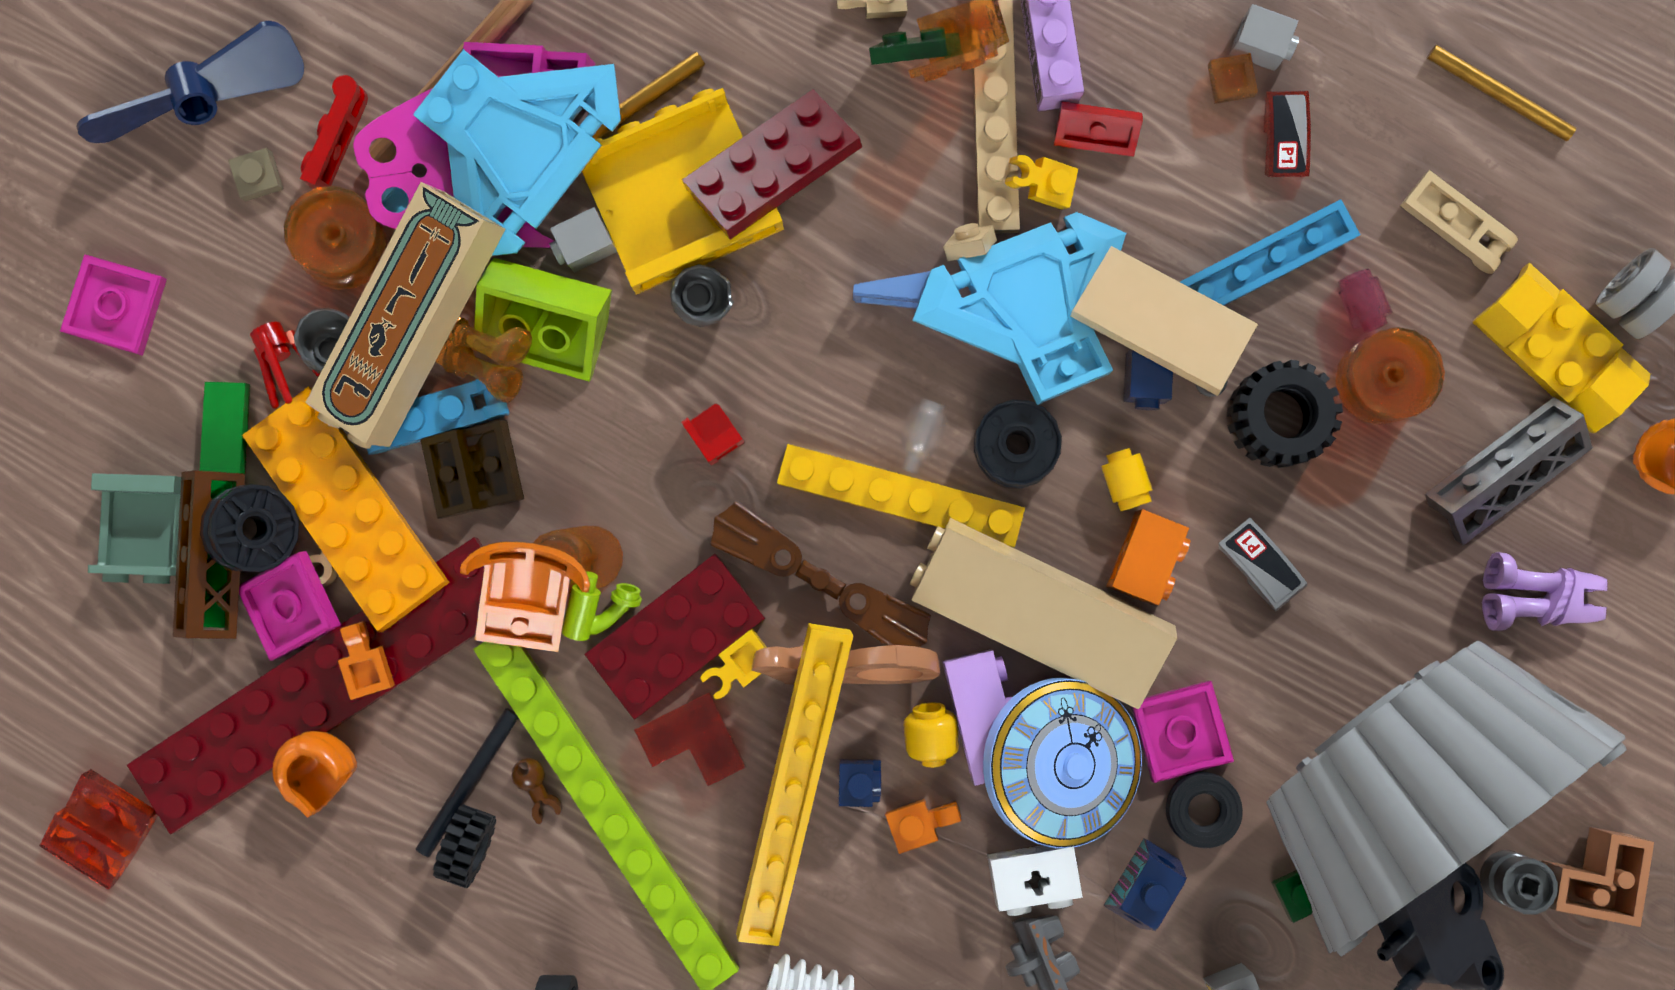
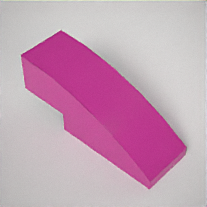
[463,42,595,77]

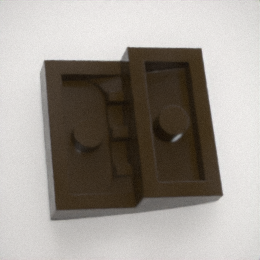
[420,420,524,519]

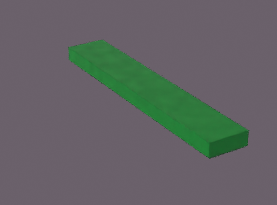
[199,382,250,628]

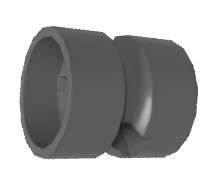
[1480,850,1558,915]

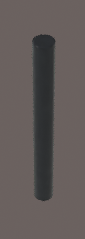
[415,708,519,857]

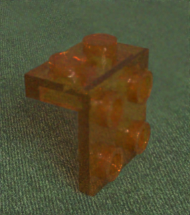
[908,0,1009,82]

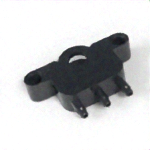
[1377,862,1504,990]

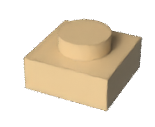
[943,223,997,261]

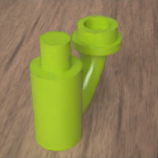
[562,571,642,641]

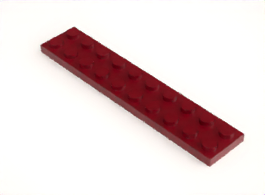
[127,537,484,835]

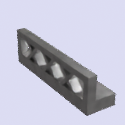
[1425,397,1593,545]

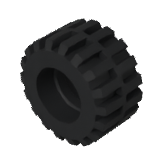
[1227,360,1343,468]

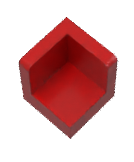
[681,404,745,466]

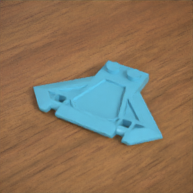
[413,49,621,256]
[912,212,1127,405]

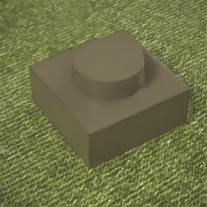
[228,148,283,202]

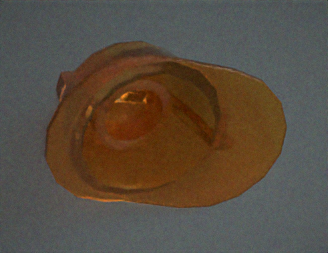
[533,526,623,594]

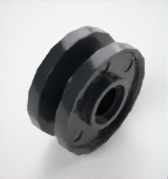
[973,399,1062,489]
[200,484,299,572]

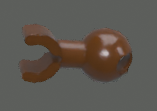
[511,758,562,824]

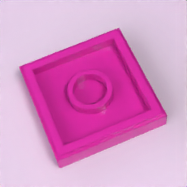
[60,254,167,356]
[239,551,341,661]
[1131,680,1234,783]

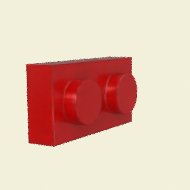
[1054,101,1143,157]

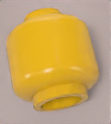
[903,702,959,768]

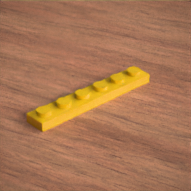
[777,444,1025,548]

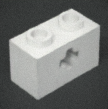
[987,845,1083,916]

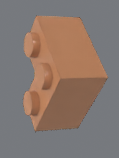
[1542,827,1654,927]

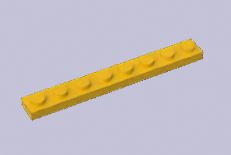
[736,623,853,946]

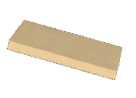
[1070,246,1258,396]

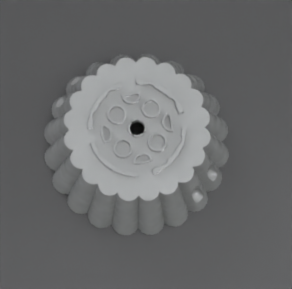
[1266,640,1627,957]

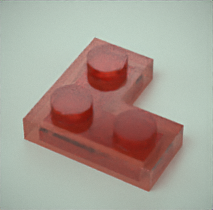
[634,692,746,786]

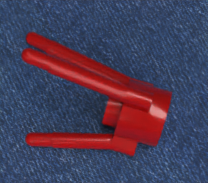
[250,321,320,409]

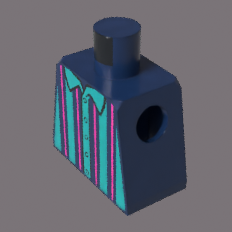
[1104,838,1187,931]

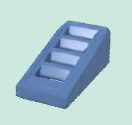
[853,271,930,309]

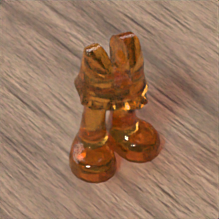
[435,316,532,403]

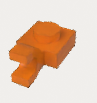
[338,621,395,700]
[885,799,962,854]

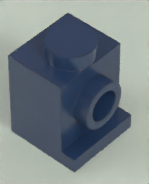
[839,759,881,807]

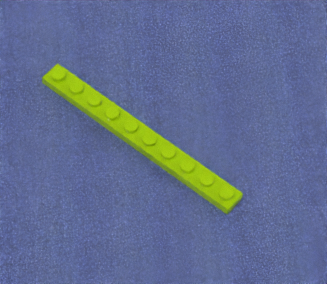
[473,642,739,990]

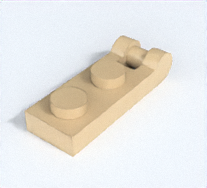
[1400,170,1518,274]

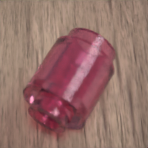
[1338,269,1393,333]

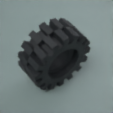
[433,804,496,888]

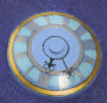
[983,678,1142,848]

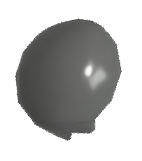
[670,264,734,327]
[294,307,350,374]

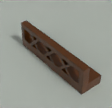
[172,470,245,639]

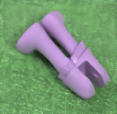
[1482,552,1607,631]

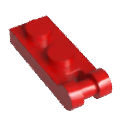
[300,75,368,195]

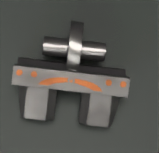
[1006,915,1080,990]

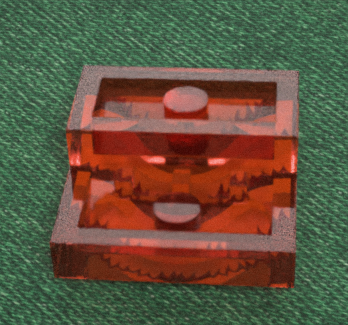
[39,769,158,890]

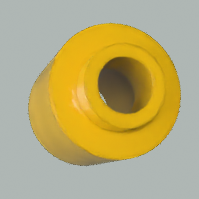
[1101,448,1153,512]

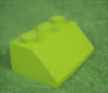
[473,258,612,382]

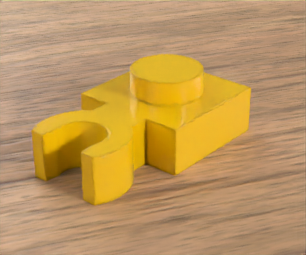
[1005,155,1078,210]
[700,629,767,699]

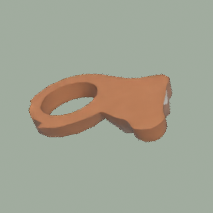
[751,644,940,685]

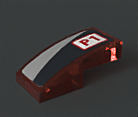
[1263,91,1311,177]

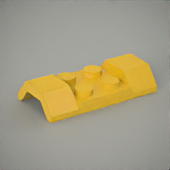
[1472,263,1651,434]

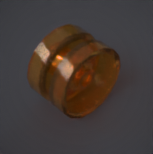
[284,186,387,290]
[1335,327,1445,425]

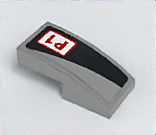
[1218,517,1307,612]

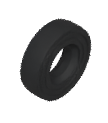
[1166,772,1243,848]

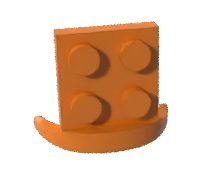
[460,542,590,652]

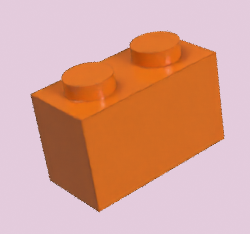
[1106,509,1191,605]

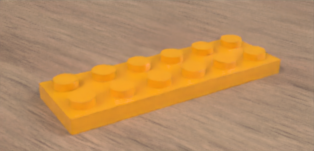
[242,387,450,632]

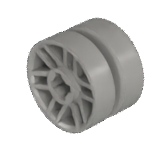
[1596,248,1675,339]

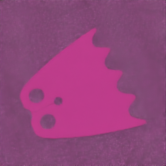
[353,88,554,248]

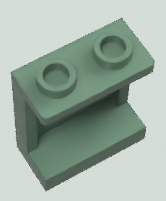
[88,473,181,584]

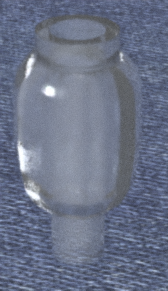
[901,398,948,474]

